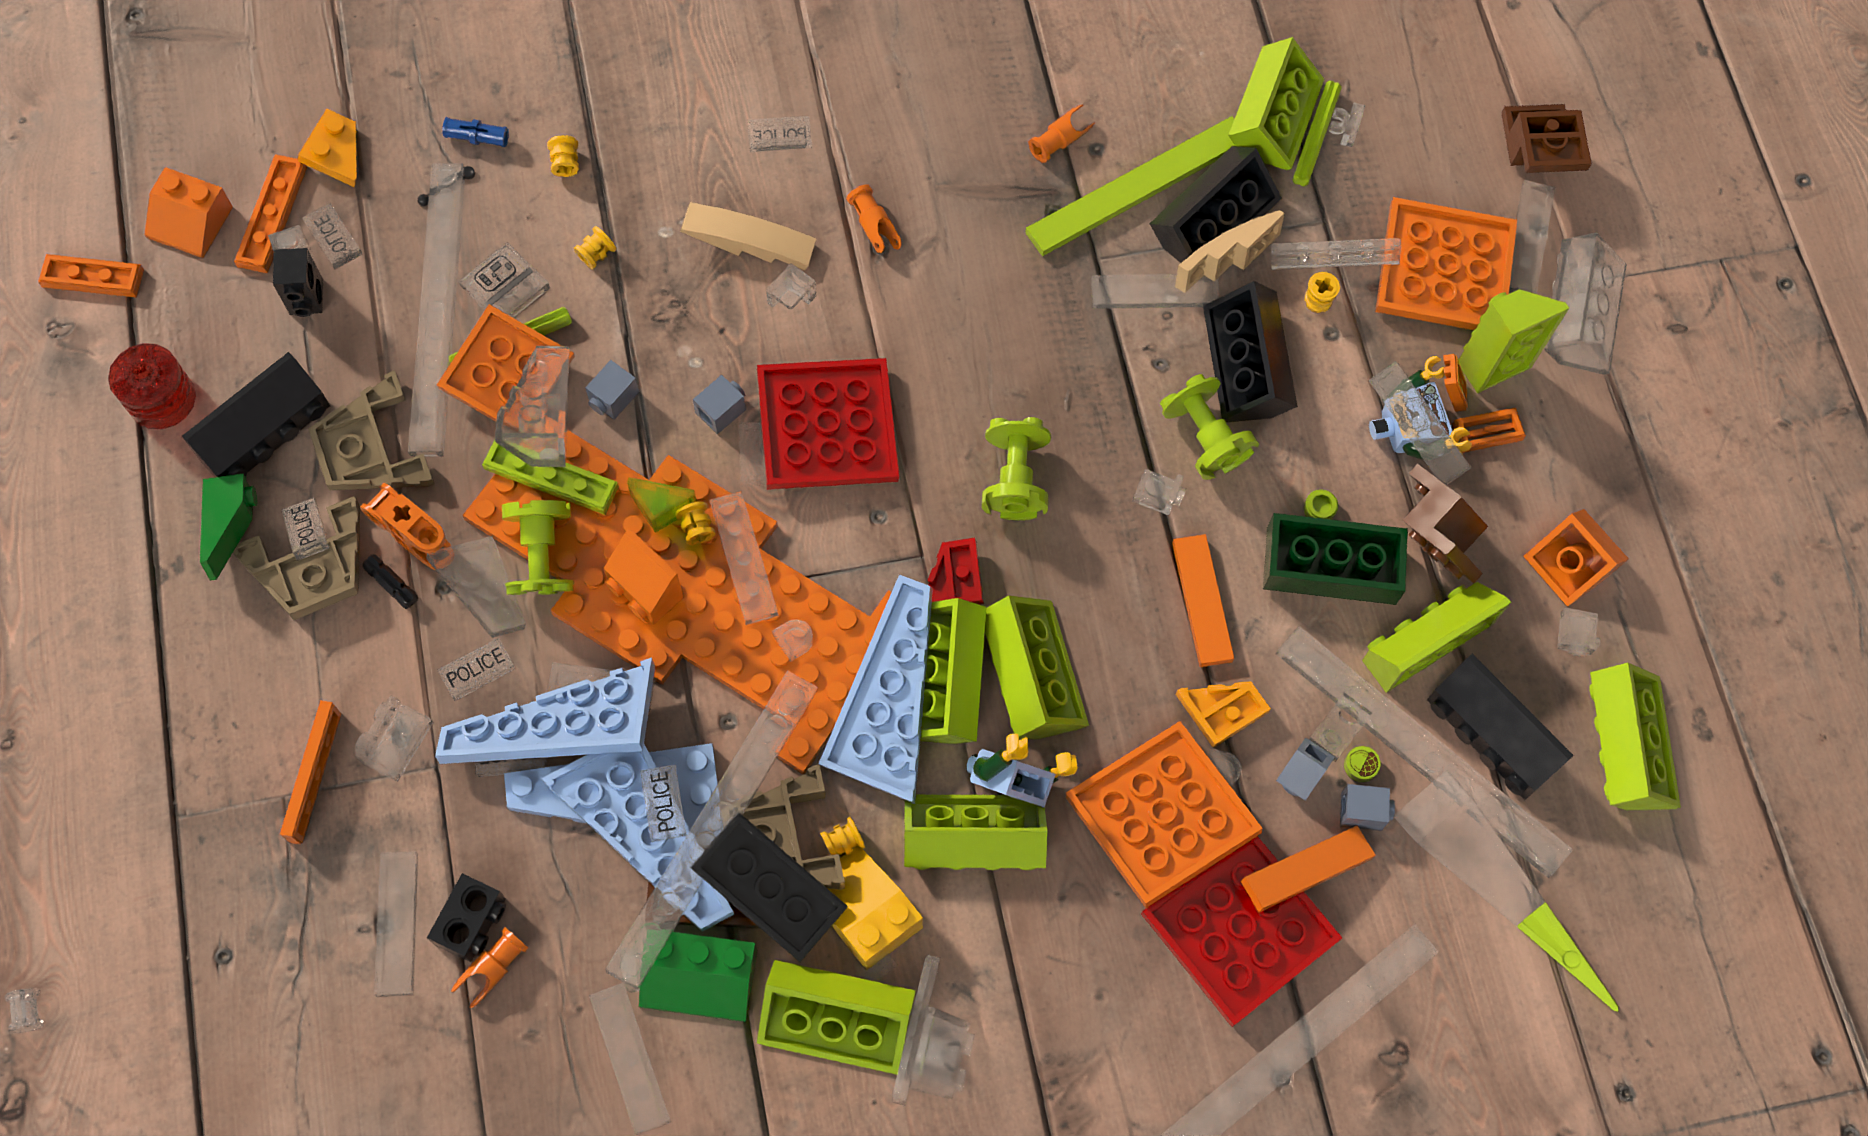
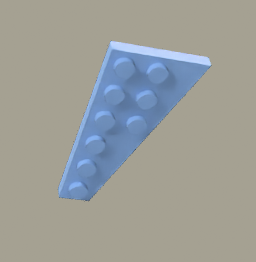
[819,575,933,804]
[435,658,655,764]
[504,743,723,843]
[541,744,734,932]

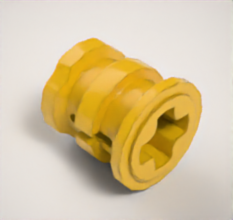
[547,135,579,177]
[573,226,617,269]
[1304,272,1340,313]
[675,501,716,545]
[820,817,866,855]

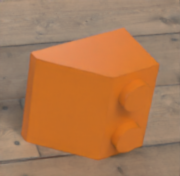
[145,167,233,258]
[1523,509,1629,607]
[604,529,684,625]

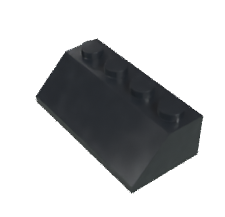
[1149,146,1282,263]
[1203,281,1298,422]
[182,352,330,477]
[1427,653,1574,800]

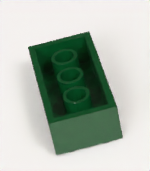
[1263,513,1408,605]

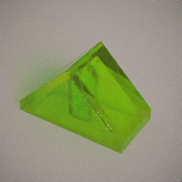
[627,477,697,533]

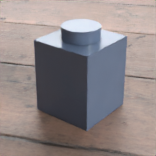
[585,360,639,420]
[693,375,746,434]
[1276,738,1335,800]
[1340,784,1395,831]

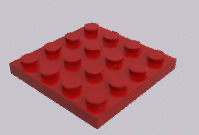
[757,358,899,490]
[1141,836,1342,1028]

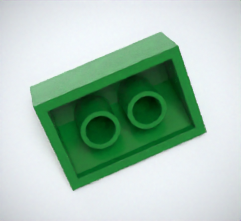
[639,928,758,1022]

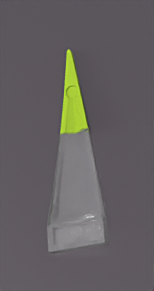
[1394,770,1619,1011]

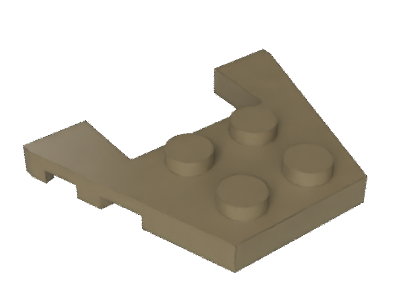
[308,370,435,490]
[233,496,360,620]
[721,765,845,890]

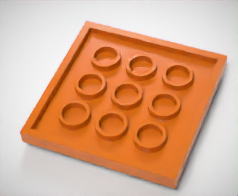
[1375,197,1517,330]
[1066,721,1263,908]

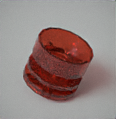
[108,343,196,430]

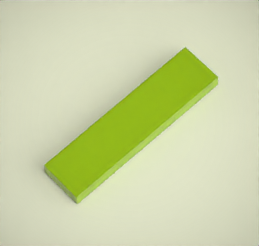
[482,437,619,515]

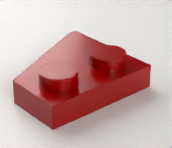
[927,537,984,605]

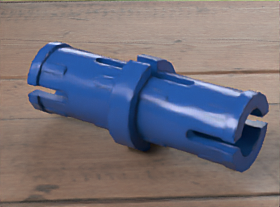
[442,117,509,147]

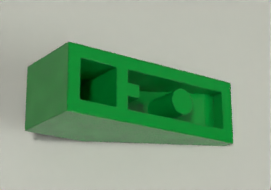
[200,474,258,581]

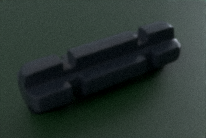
[362,554,418,609]

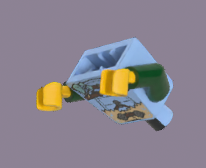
[1369,356,1472,461]
[967,734,1078,807]

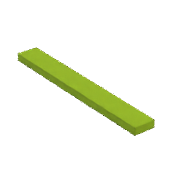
[1025,116,1236,257]

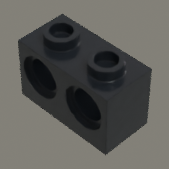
[273,248,323,317]
[427,873,506,962]

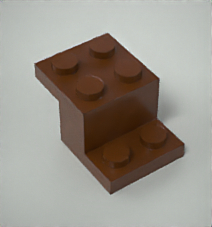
[1501,104,1592,173]
[1402,464,1488,584]

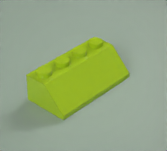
[1228,37,1324,170]
[1459,289,1569,394]
[1362,582,1511,693]
[985,595,1089,740]
[920,598,986,744]
[1589,663,1681,810]
[904,794,1048,870]
[756,960,916,1075]

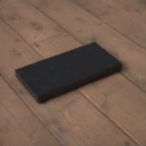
[690,811,848,962]

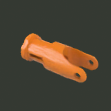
[1028,104,1095,163]
[846,184,902,253]
[451,927,529,1008]

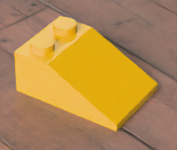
[829,846,923,971]

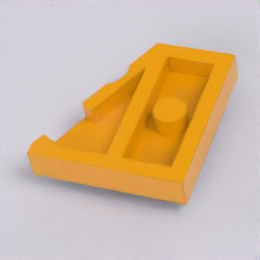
[298,109,357,187]
[1175,681,1271,748]

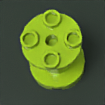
[1160,374,1259,480]
[981,417,1051,521]
[502,500,574,595]

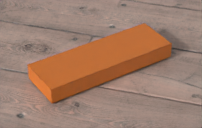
[38,254,144,298]

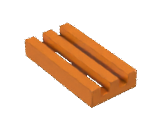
[1443,354,1468,412]
[1451,407,1526,453]

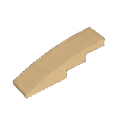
[680,202,816,270]
[1175,210,1285,293]

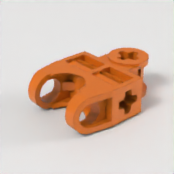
[360,483,455,570]

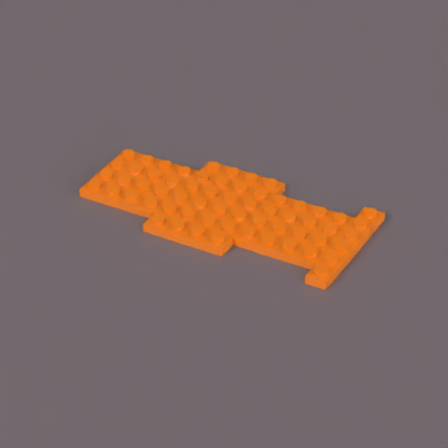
[462,414,892,774]

